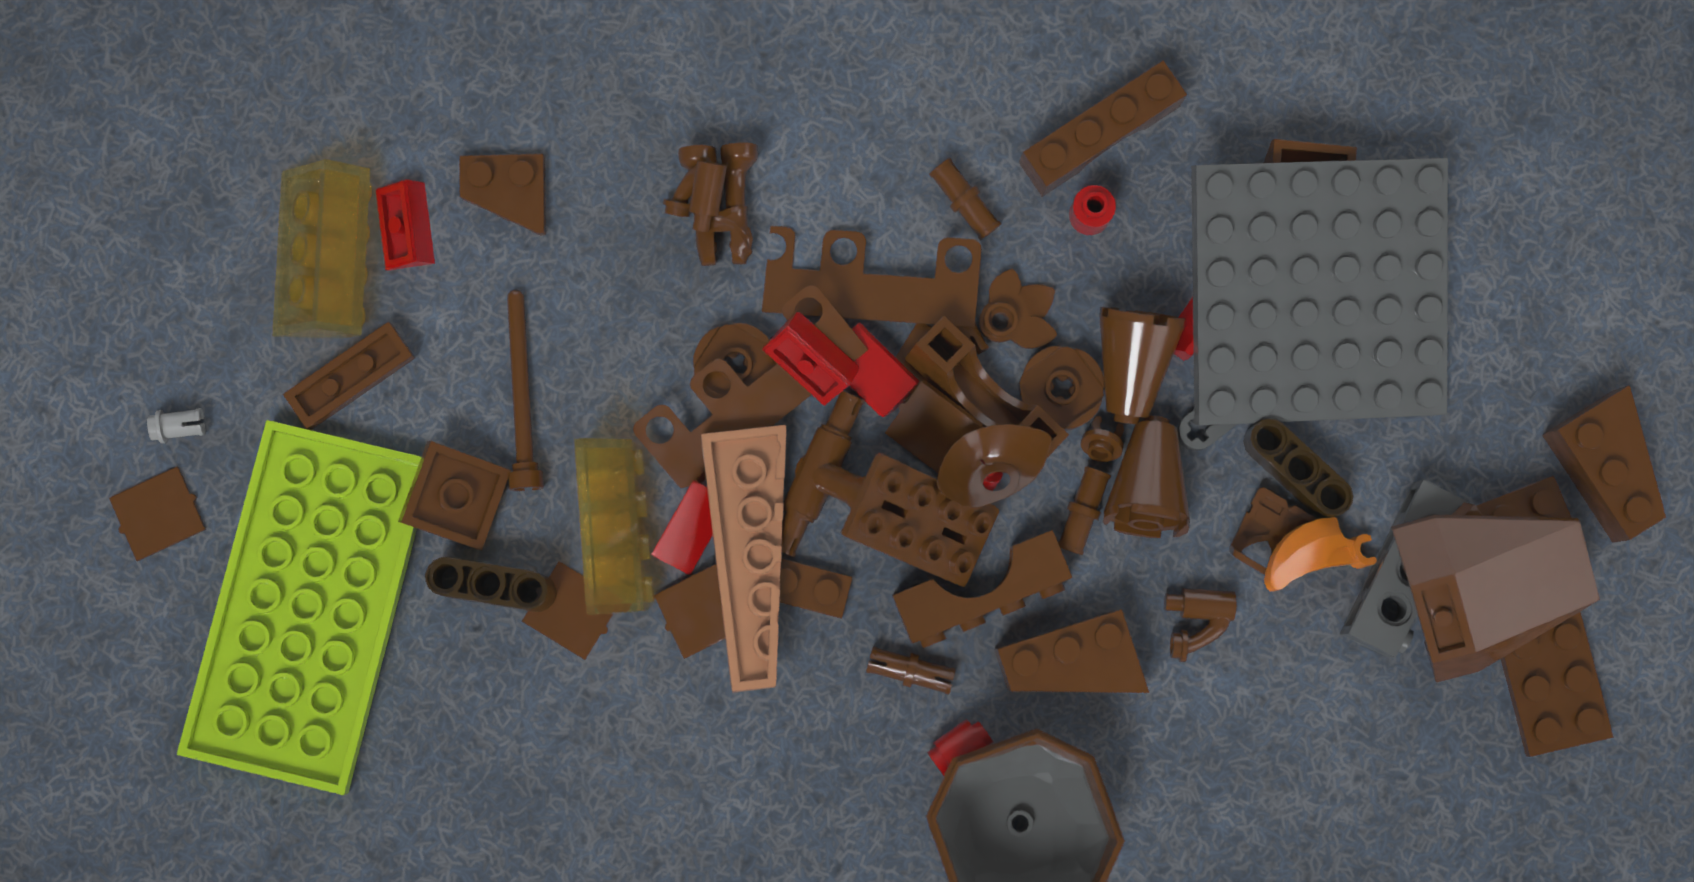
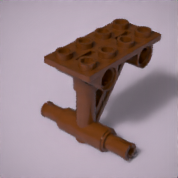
[781,391,999,587]

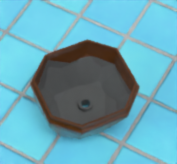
[926,728,1125,882]

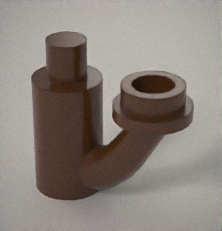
[663,160,727,232]
[1164,588,1237,662]

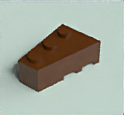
[1542,385,1666,543]
[994,609,1149,693]

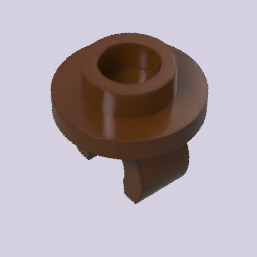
[1081,416,1124,462]

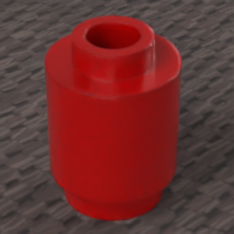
[1069,185,1116,235]
[927,719,993,776]

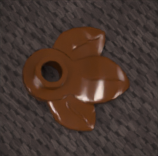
[979,269,1057,349]

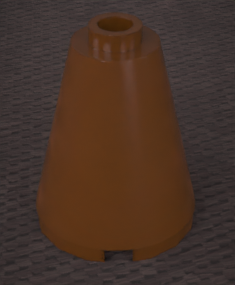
[1099,306,1186,424]
[1103,416,1190,538]

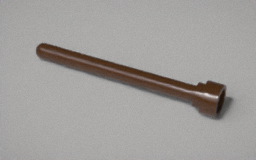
[507,290,544,492]

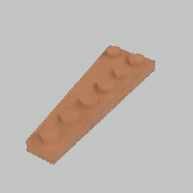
[701,425,786,693]

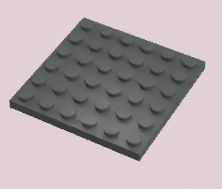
[1191,158,1448,426]

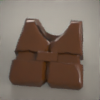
[1229,487,1317,575]

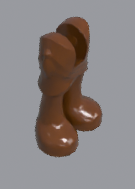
[678,142,758,266]

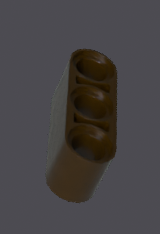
[1243,419,1353,518]
[425,557,556,612]

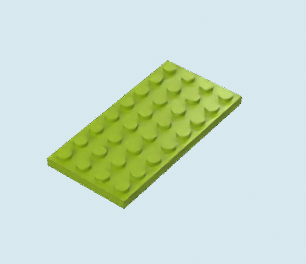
[176,420,421,795]

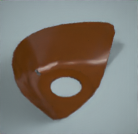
[937,424,1052,508]

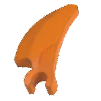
[1264,517,1377,592]

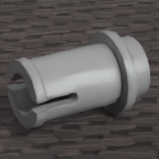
[147,408,206,444]

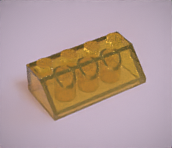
[272,159,372,339]
[574,438,655,616]

